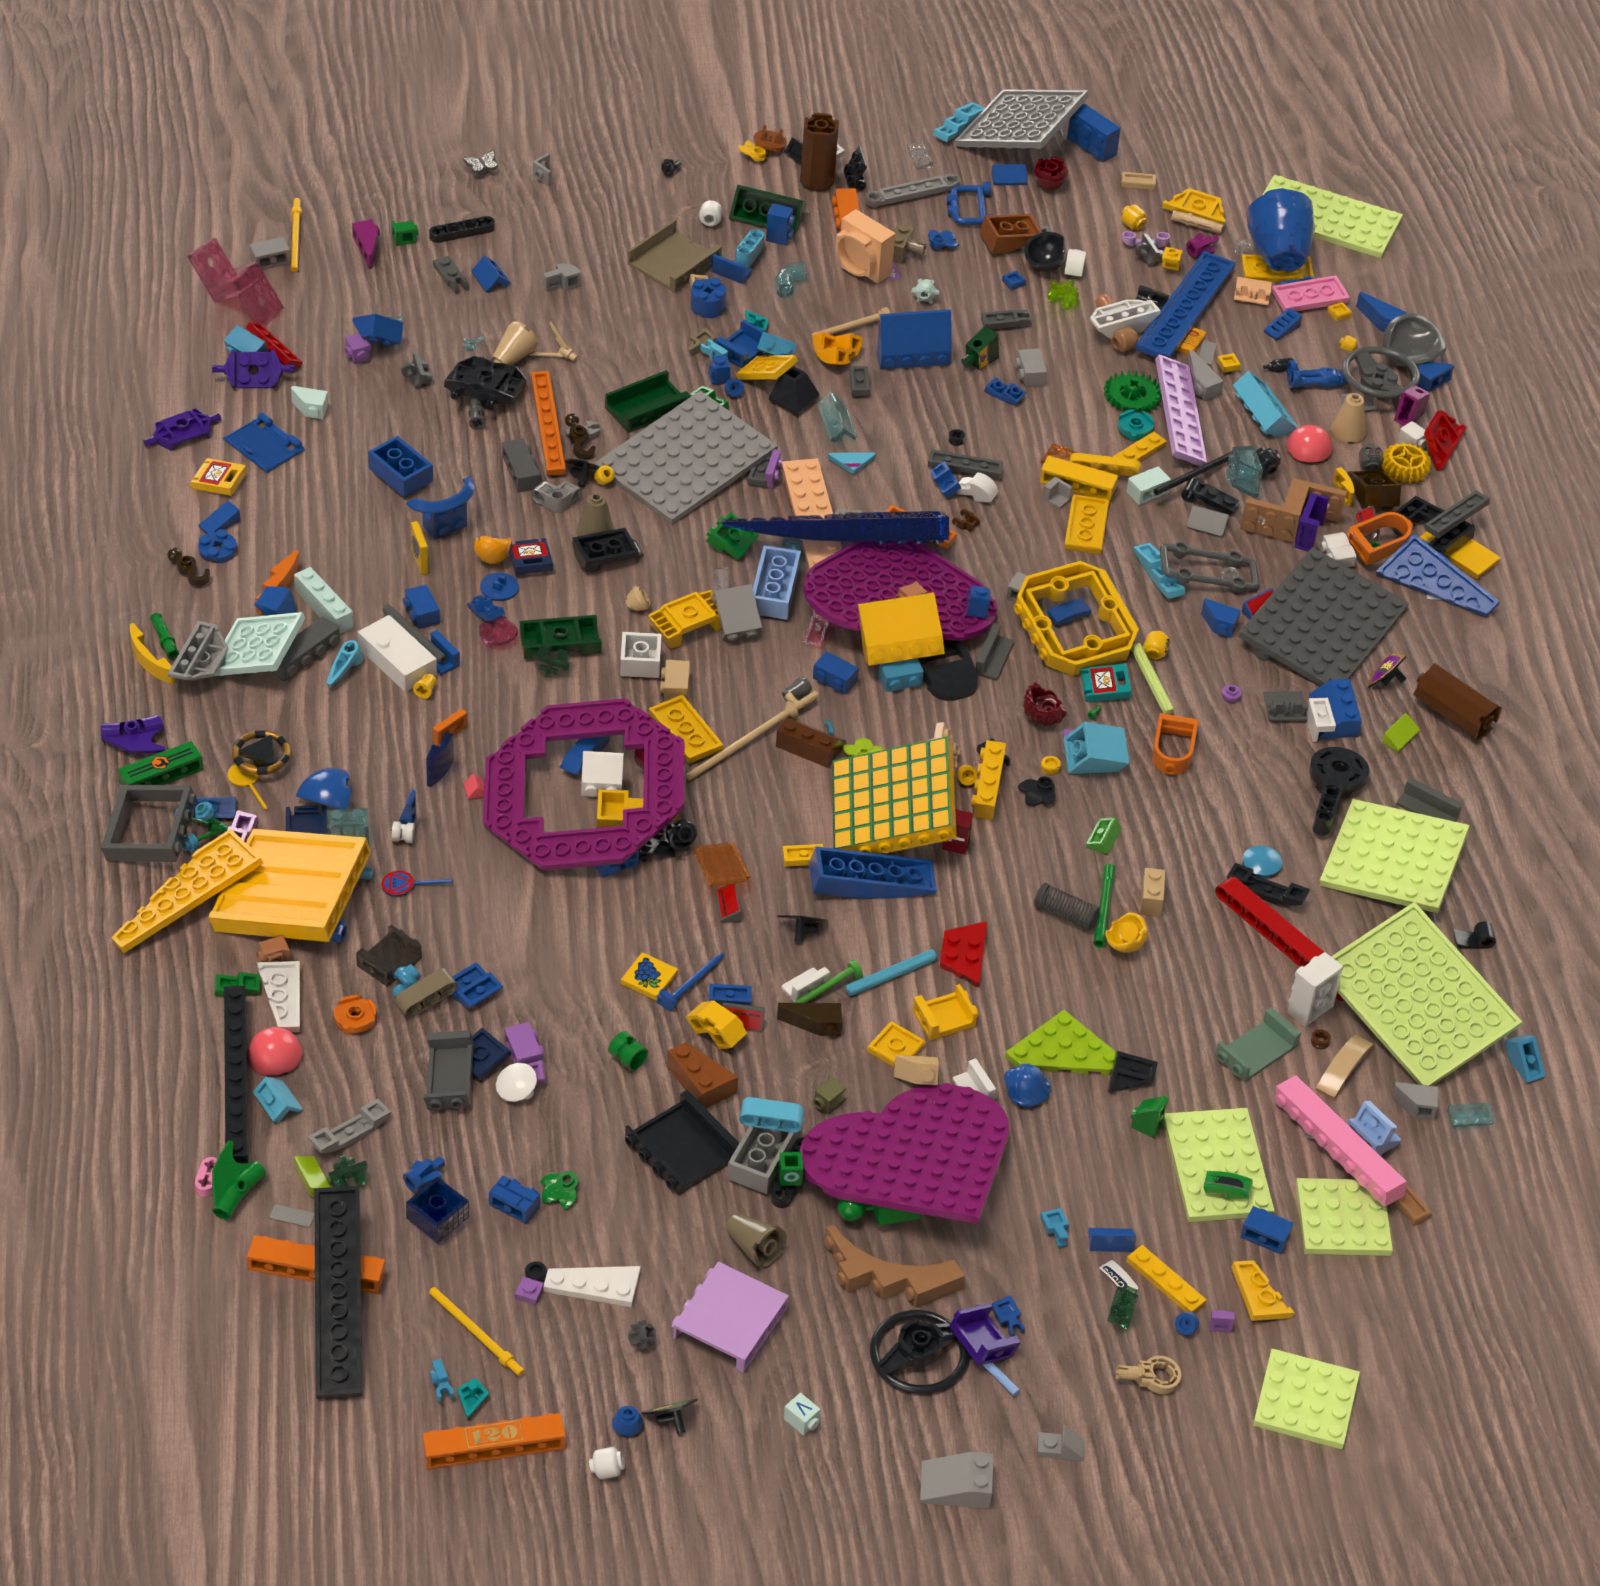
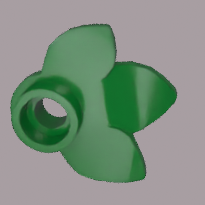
[540,1171,579,1210]

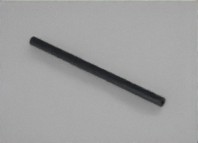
[1153,446,1246,495]

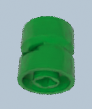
[608,1031,649,1071]

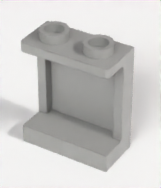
[711,584,762,641]

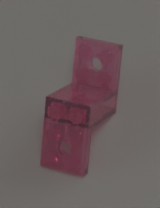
[187,238,284,324]

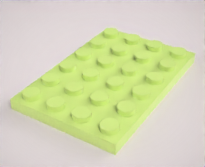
[1164,1108,1274,1222]

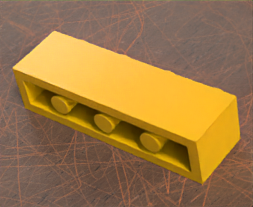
[1040,455,1118,503]

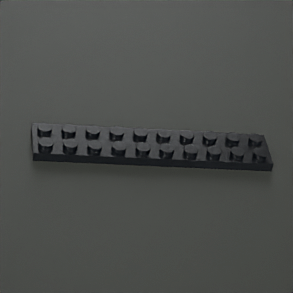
[314,1186,363,1399]

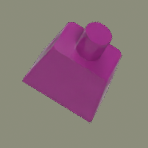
[1394,386,1430,426]

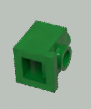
[391,220,419,246]

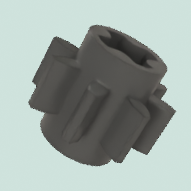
[628,1320,656,1350]

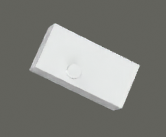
[358,615,437,692]

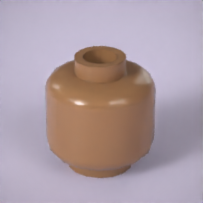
[1111,327,1139,352]

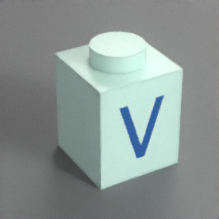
[784,1393,821,1436]

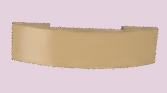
[1316,1034,1374,1100]

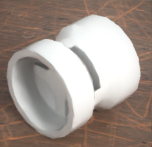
[392,821,415,843]

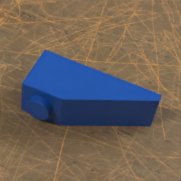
[1356,291,1407,332]

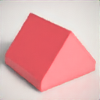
[464,773,485,799]

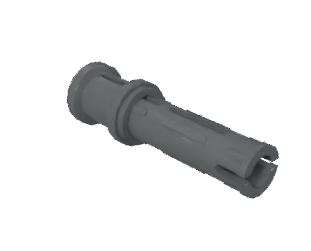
[468,397,486,430]

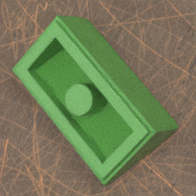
[1085,818,1122,855]

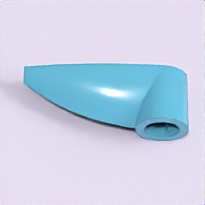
[326,640,364,687]

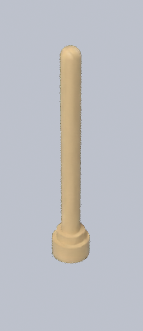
[811,307,890,338]

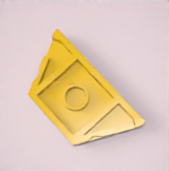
[1162,188,1226,227]

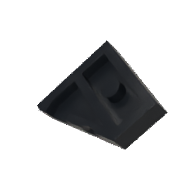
[1107,1051,1158,1092]

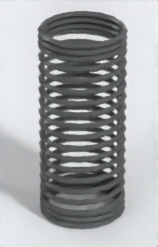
[1034,883,1100,930]

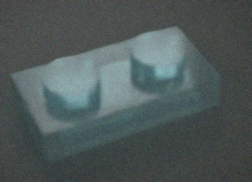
[1447,1103,1495,1128]

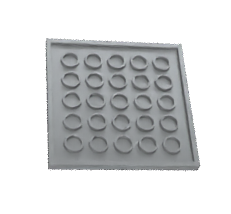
[955,90,1089,149]

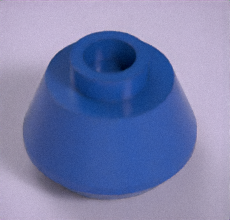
[612,1406,643,1436]

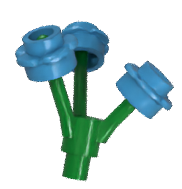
[175,802,229,853]

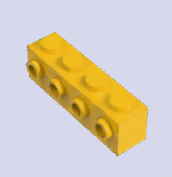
[971,740,1006,820]

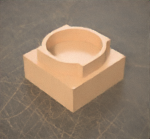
[836,209,895,284]

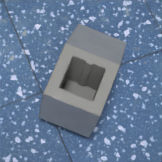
[1392,1082,1438,1120]

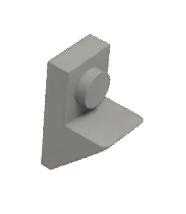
[1037,1425,1084,1461]

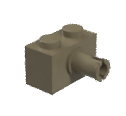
[893,223,927,264]

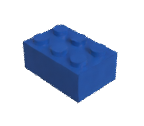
[1067,103,1121,162]
[368,436,433,497]

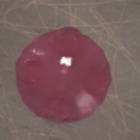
[479,616,518,645]

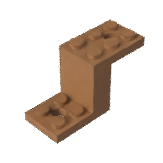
[1240,478,1347,543]

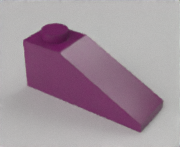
[352,219,380,269]

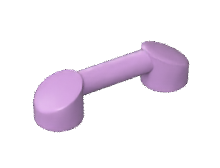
[1122,231,1170,248]

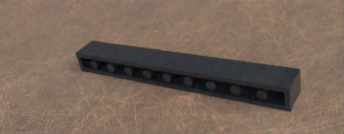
[224,986,249,1164]

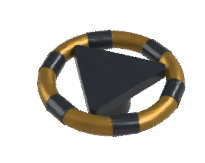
[232,730,291,775]

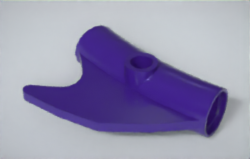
[101,714,165,754]

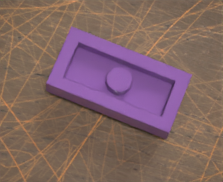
[765,449,784,488]

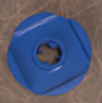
[198,529,237,563]

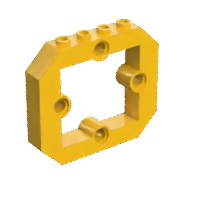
[1014,561,1139,676]

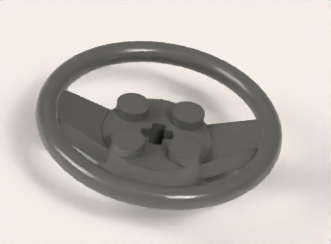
[1342,346,1420,399]

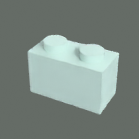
[1126,466,1171,505]

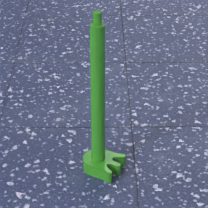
[793,960,864,1003]

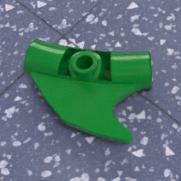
[212,1141,266,1220]

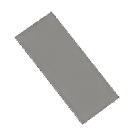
[1199,341,1217,365]
[269,1204,314,1227]

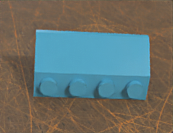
[1233,371,1298,437]

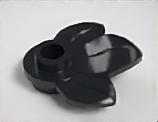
[1017,776,1056,806]

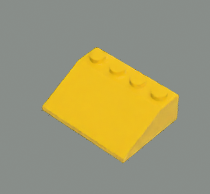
[858,592,945,666]

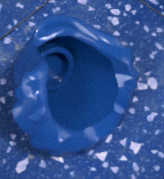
[1004,1063,1051,1107]

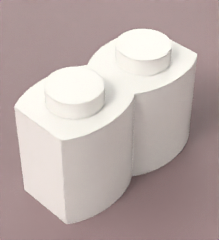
[1319,532,1356,567]

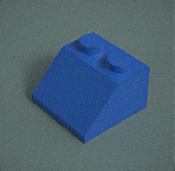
[352,314,403,347]

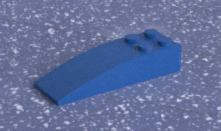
[809,846,937,899]

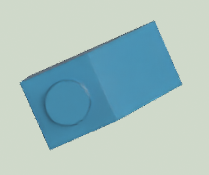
[1505,1035,1546,1083]

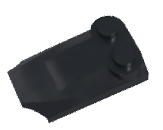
[572,527,644,572]

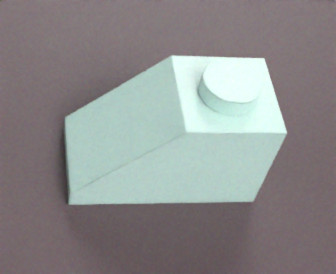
[291,386,328,419]

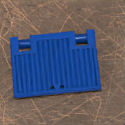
[223,413,305,473]

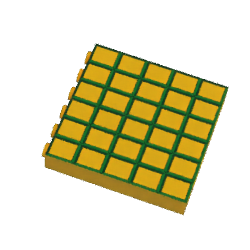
[832,736,957,854]

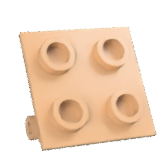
[1234,277,1272,305]

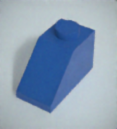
[1412,362,1454,392]
[967,586,990,618]
[1201,598,1241,638]

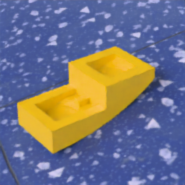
[1333,467,1355,507]

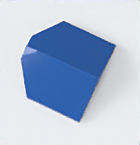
[254,586,296,616]

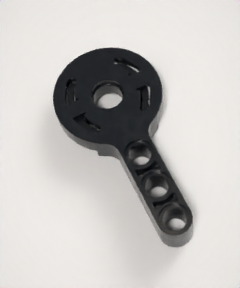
[1309,747,1370,836]

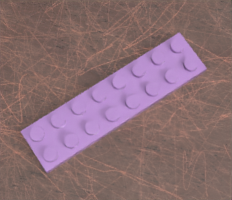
[1155,354,1207,466]

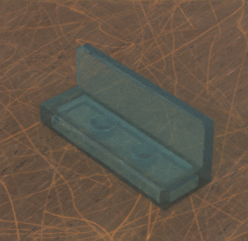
[817,393,857,443]

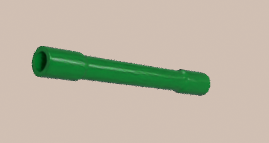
[1093,864,1116,948]

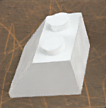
[581,751,624,797]

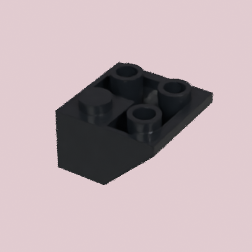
[769,366,820,415]

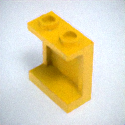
[912,984,978,1041]

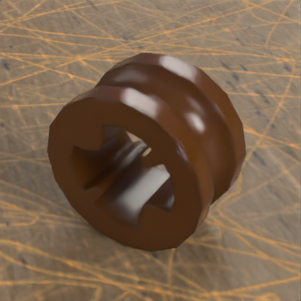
[1311,1029,1331,1050]

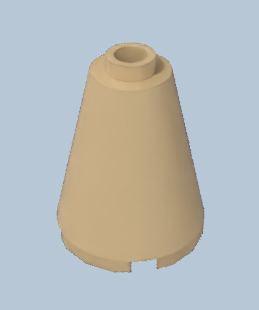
[491,321,539,365]
[1330,393,1366,444]

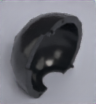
[1024,232,1065,272]

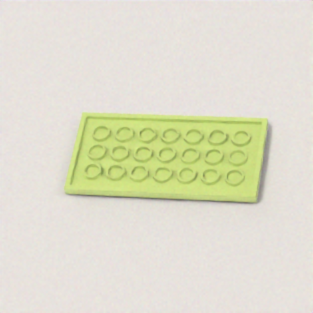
[1263,175,1403,258]

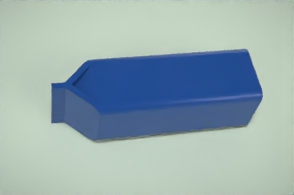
[559,736,610,775]

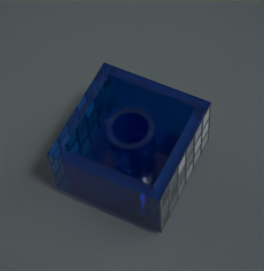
[406,1177,469,1243]

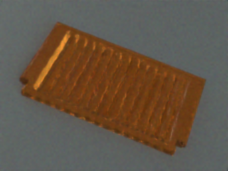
[693,842,751,887]

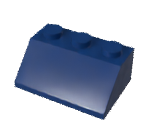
[1309,679,1362,738]

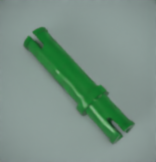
[150,612,179,659]

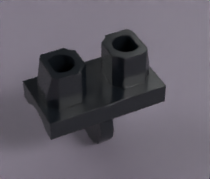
[1135,285,1170,310]

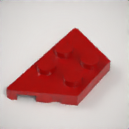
[1424,410,1467,471]
[939,922,987,987]

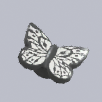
[463,150,498,175]

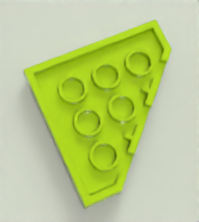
[1005,1010,1116,1075]

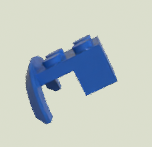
[406,476,475,540]

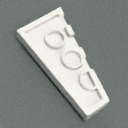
[543,1266,641,1307]

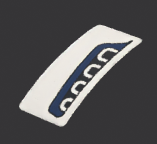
[1099,1260,1138,1296]

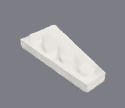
[257,961,300,1032]

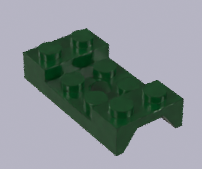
[519,615,602,659]

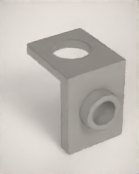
[533,153,551,186]

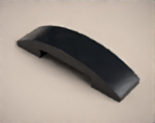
[1227,863,1310,906]

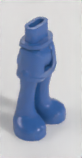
[1287,360,1349,388]

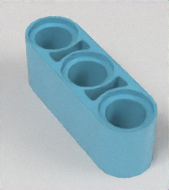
[735,229,765,268]
[739,1097,805,1133]

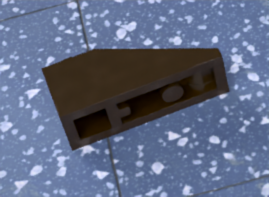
[777,1003,842,1037]

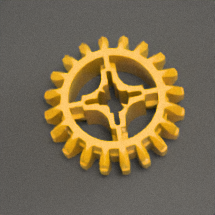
[1382,442,1431,484]

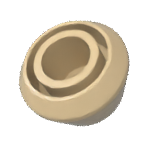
[626,586,650,611]

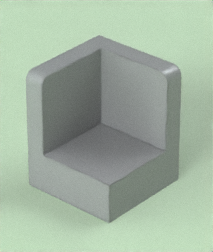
[1042,477,1073,509]

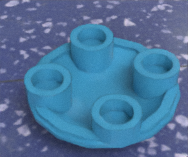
[1242,845,1283,879]

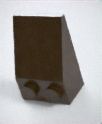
[1348,470,1401,510]

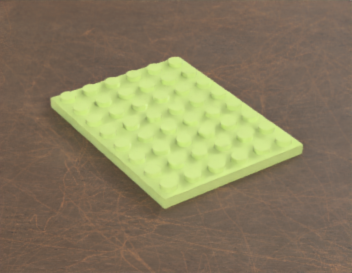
[1331,902,1522,1086]

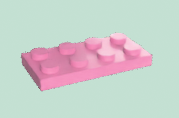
[1271,275,1350,312]

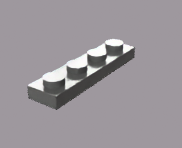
[928,449,1004,479]
[1425,490,1490,538]

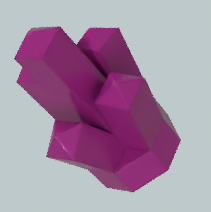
[1186,232,1219,258]

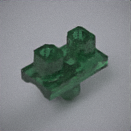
[533,643,570,678]
[327,1154,368,1187]
[1107,1285,1139,1329]

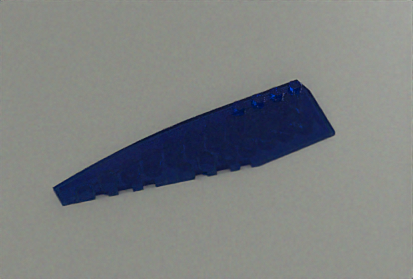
[721,511,949,544]

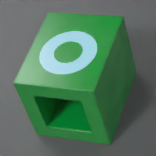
[778,1152,803,1186]

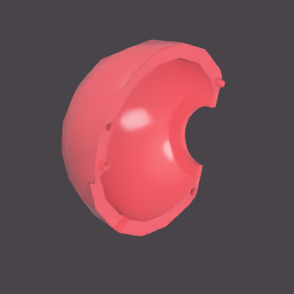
[1286,425,1333,462]
[247,1027,303,1077]

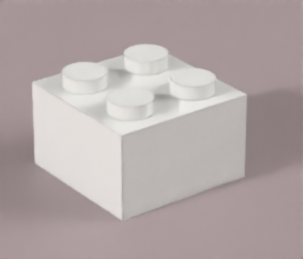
[620,632,661,678]

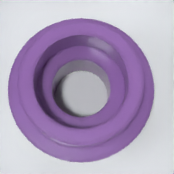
[1222,685,1241,703]

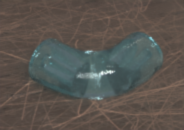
[775,262,807,298]

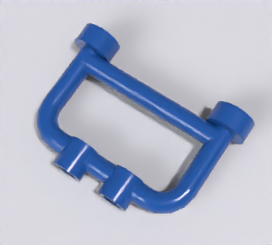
[947,182,994,225]

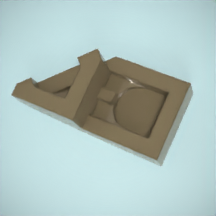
[688,328,717,354]

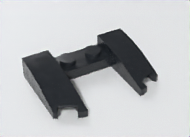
[1393,496,1475,553]

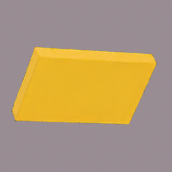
[736,355,798,380]

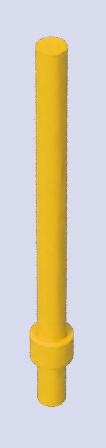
[291,198,302,272]
[429,1287,525,1377]

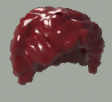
[1023,682,1067,726]

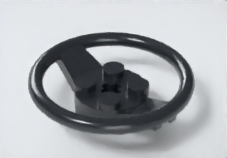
[870,1310,969,1394]

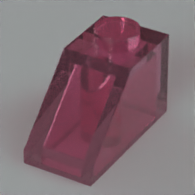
[803,611,835,648]

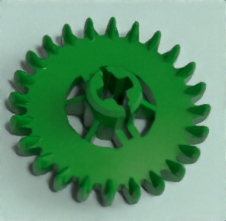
[1104,370,1162,413]

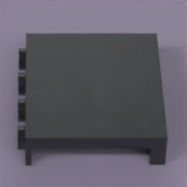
[625,1090,739,1195]

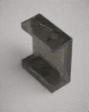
[356,925,422,987]

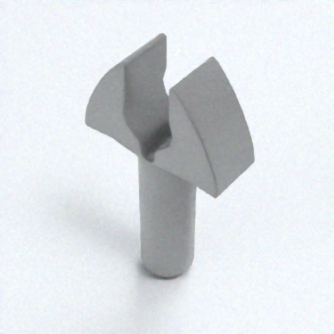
[565,421,601,440]

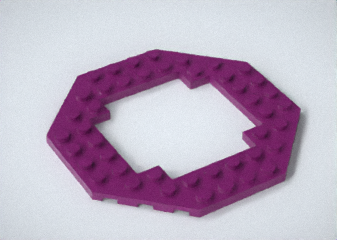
[483,698,685,871]

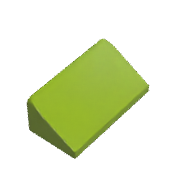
[1382,713,1420,752]
[294,1156,330,1198]

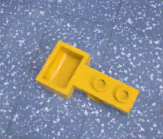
[597,789,678,828]

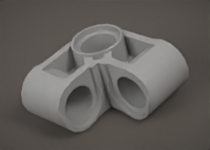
[531,481,582,513]

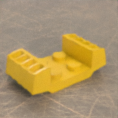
[648,590,722,649]

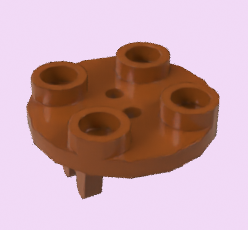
[753,125,787,154]

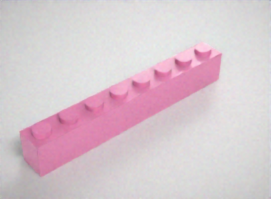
[1275,1075,1407,1207]

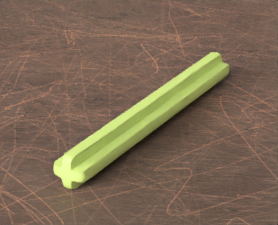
[1131,643,1174,715]

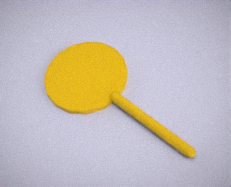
[227,762,268,810]

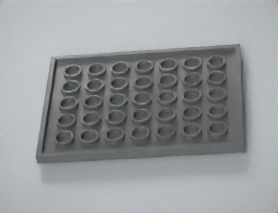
[1238,547,1409,686]

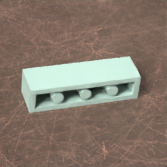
[294,567,353,634]

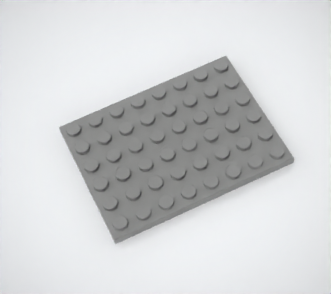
[594,391,778,525]

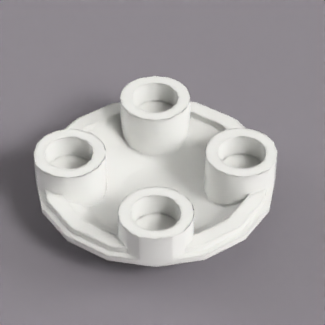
[496,1063,537,1102]

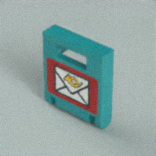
[1080,664,1132,702]

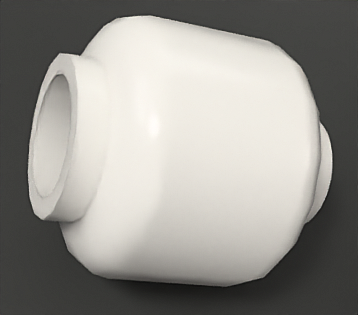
[699,200,723,226]
[589,1447,625,1479]

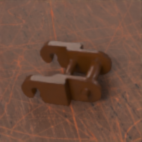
[952,509,980,532]

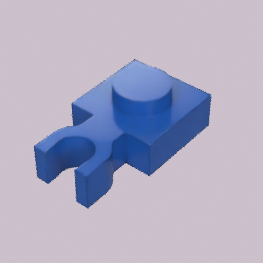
[991,1295,1025,1337]

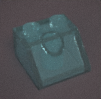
[1226,446,1263,498]
[326,808,369,844]

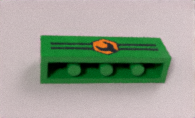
[118,741,203,785]

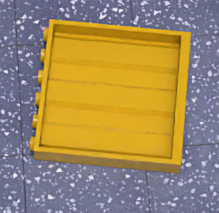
[209,829,371,942]

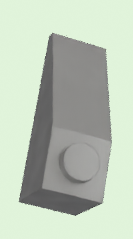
[1187,350,1224,401]

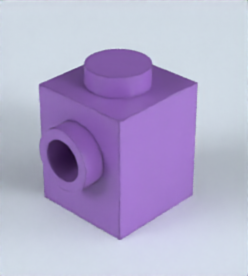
[345,333,372,364]

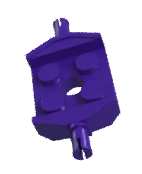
[212,350,294,388]
[143,408,221,451]

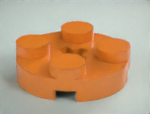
[333,995,376,1035]

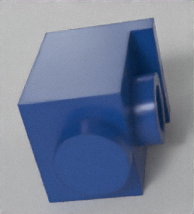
[708,355,730,385]

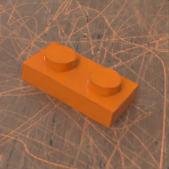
[433,708,467,746]

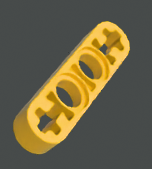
[1069,453,1141,476]

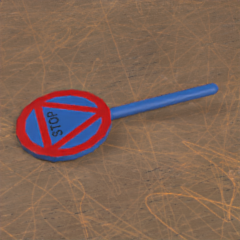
[381,870,453,896]

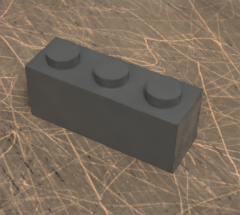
[502,438,542,492]

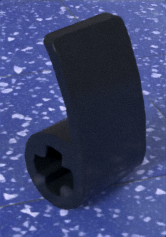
[1453,921,1496,949]

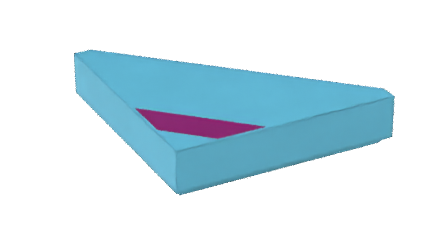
[828,452,876,475]

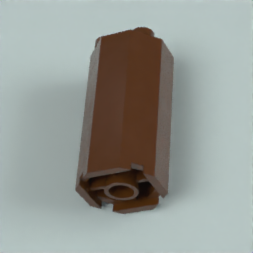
[800,113,839,191]
[1413,663,1502,740]

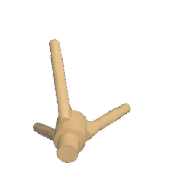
[527,322,578,362]

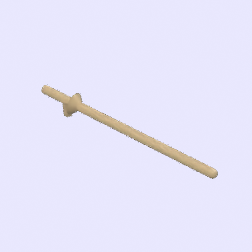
[686,691,819,780]

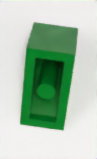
[1130,1096,1169,1138]

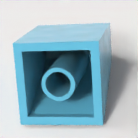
[1063,722,1129,774]

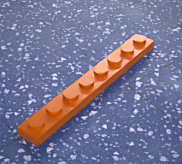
[531,371,566,476]

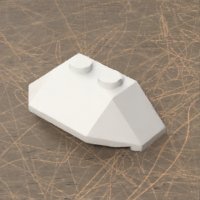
[1090,300,1161,339]

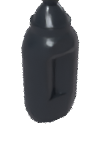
[1263,358,1294,371]

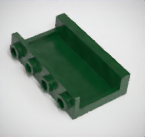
[605,370,690,433]

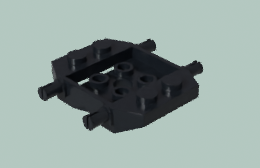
[444,356,527,408]

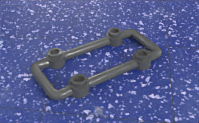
[1160,542,1259,594]

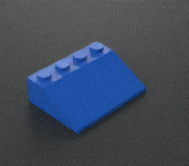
[876,309,952,369]

